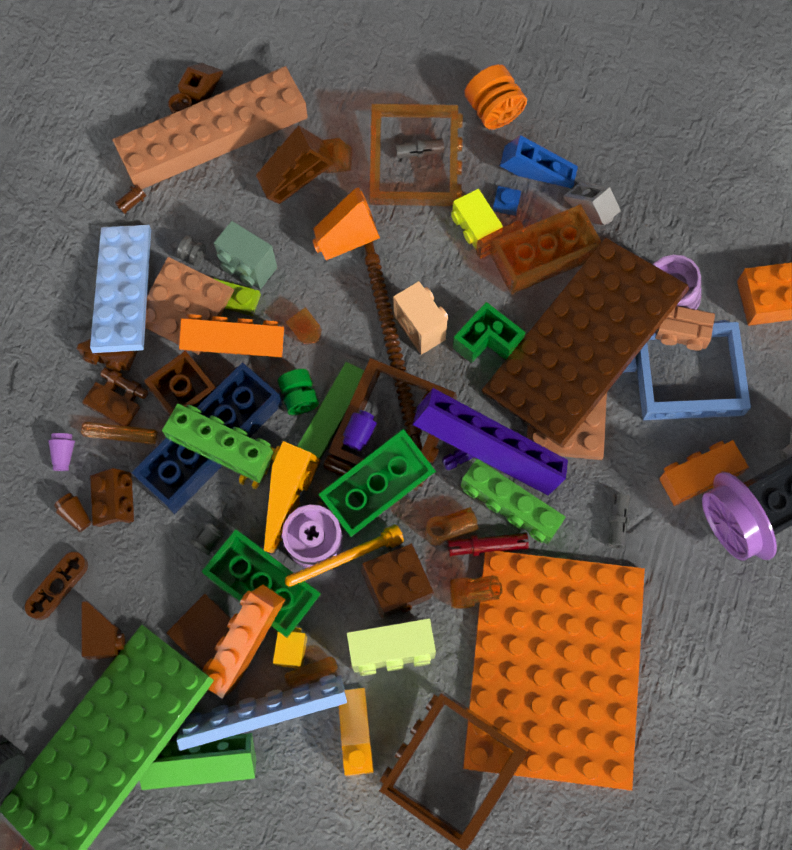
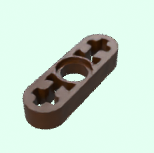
[25,552,88,620]

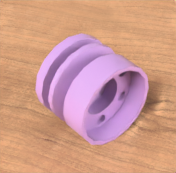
[653,255,702,310]

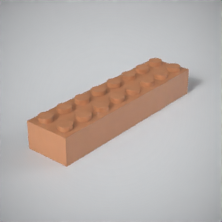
[112,66,308,189]

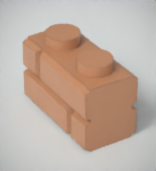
[655,306,715,351]

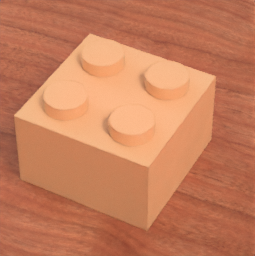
[393,281,448,355]

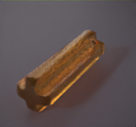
[285,656,338,689]

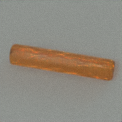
[81,422,157,444]

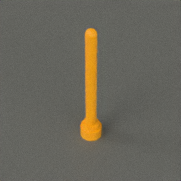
[285,524,404,586]

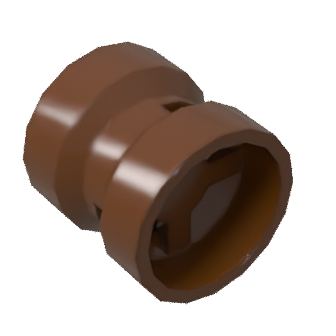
[168,93,193,114]

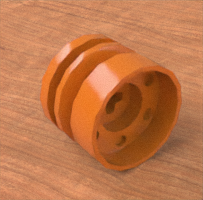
[465,64,527,130]

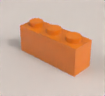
[659,440,749,506]

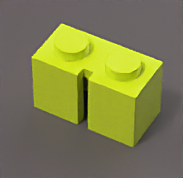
[451,189,503,250]

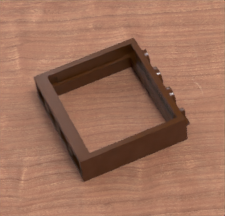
[328,358,458,492]
[379,692,528,850]

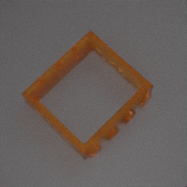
[370,104,463,206]

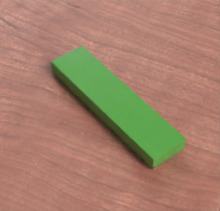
[297,362,364,460]

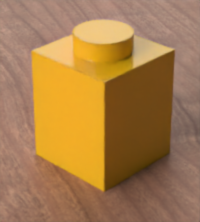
[273,627,307,669]

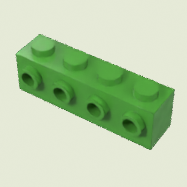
[162,404,273,483]
[461,459,566,545]
[139,733,256,790]

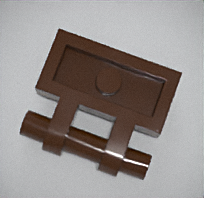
[82,368,148,429]

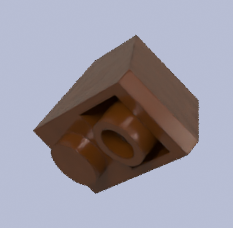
[178,63,223,105]
[76,338,138,372]

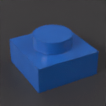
[493,186,521,216]

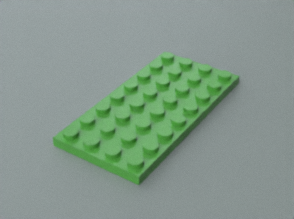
[0,624,214,850]

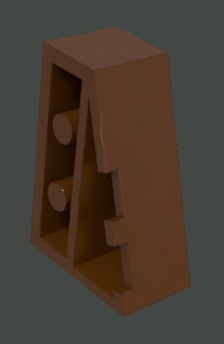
[256,125,335,204]

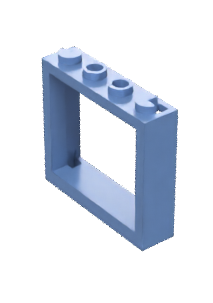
[636,320,751,420]

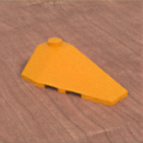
[264,441,321,554]

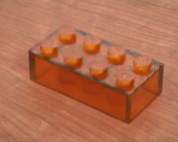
[490,204,602,294]

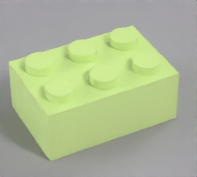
[347,619,436,676]

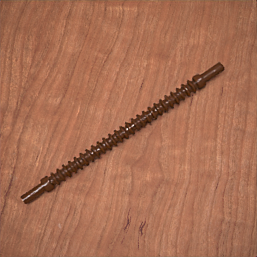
[364,241,423,451]

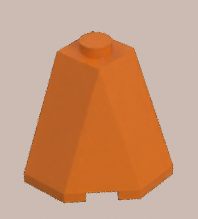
[312,187,380,260]

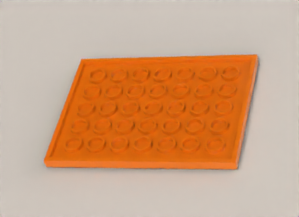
[463,551,645,791]

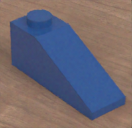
[500,135,578,188]

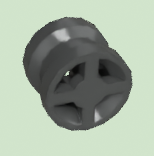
[177,236,206,266]

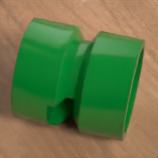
[277,369,319,415]

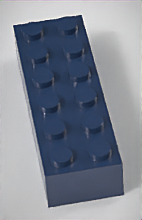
[131,362,283,515]

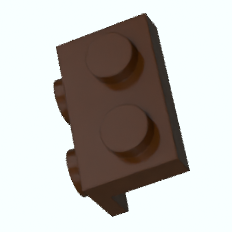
[90,468,134,527]

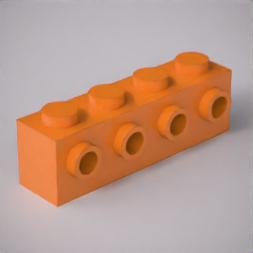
[179,314,284,358]
[202,585,285,699]

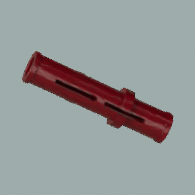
[447,532,529,557]

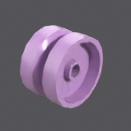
[282,505,343,568]

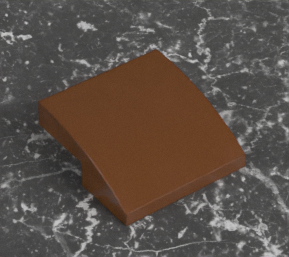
[166,593,231,669]

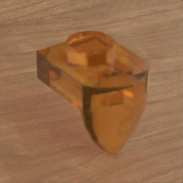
[286,307,322,345]

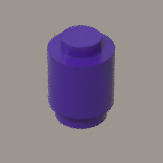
[342,410,377,451]

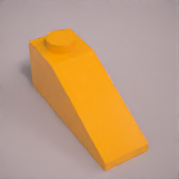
[339,688,374,776]

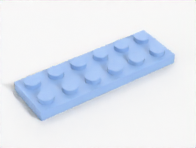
[90,225,151,353]
[177,675,347,751]

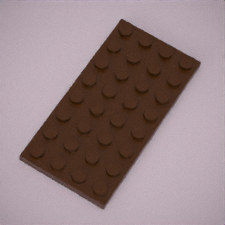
[482,238,689,448]

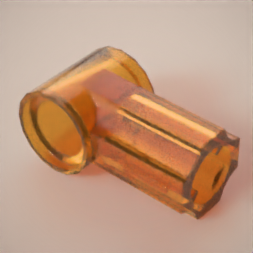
[424,507,479,546]
[449,575,502,609]

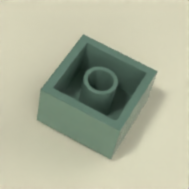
[214,221,277,290]

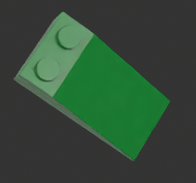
[318,429,436,537]
[202,529,321,638]

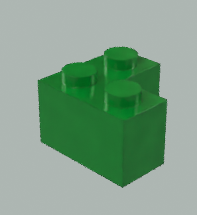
[452,302,526,364]

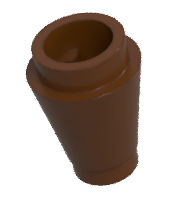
[54,493,92,533]

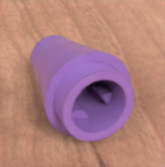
[48,433,75,471]

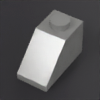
[564,182,621,225]

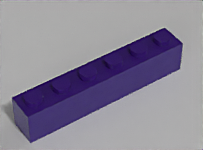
[413,388,568,495]

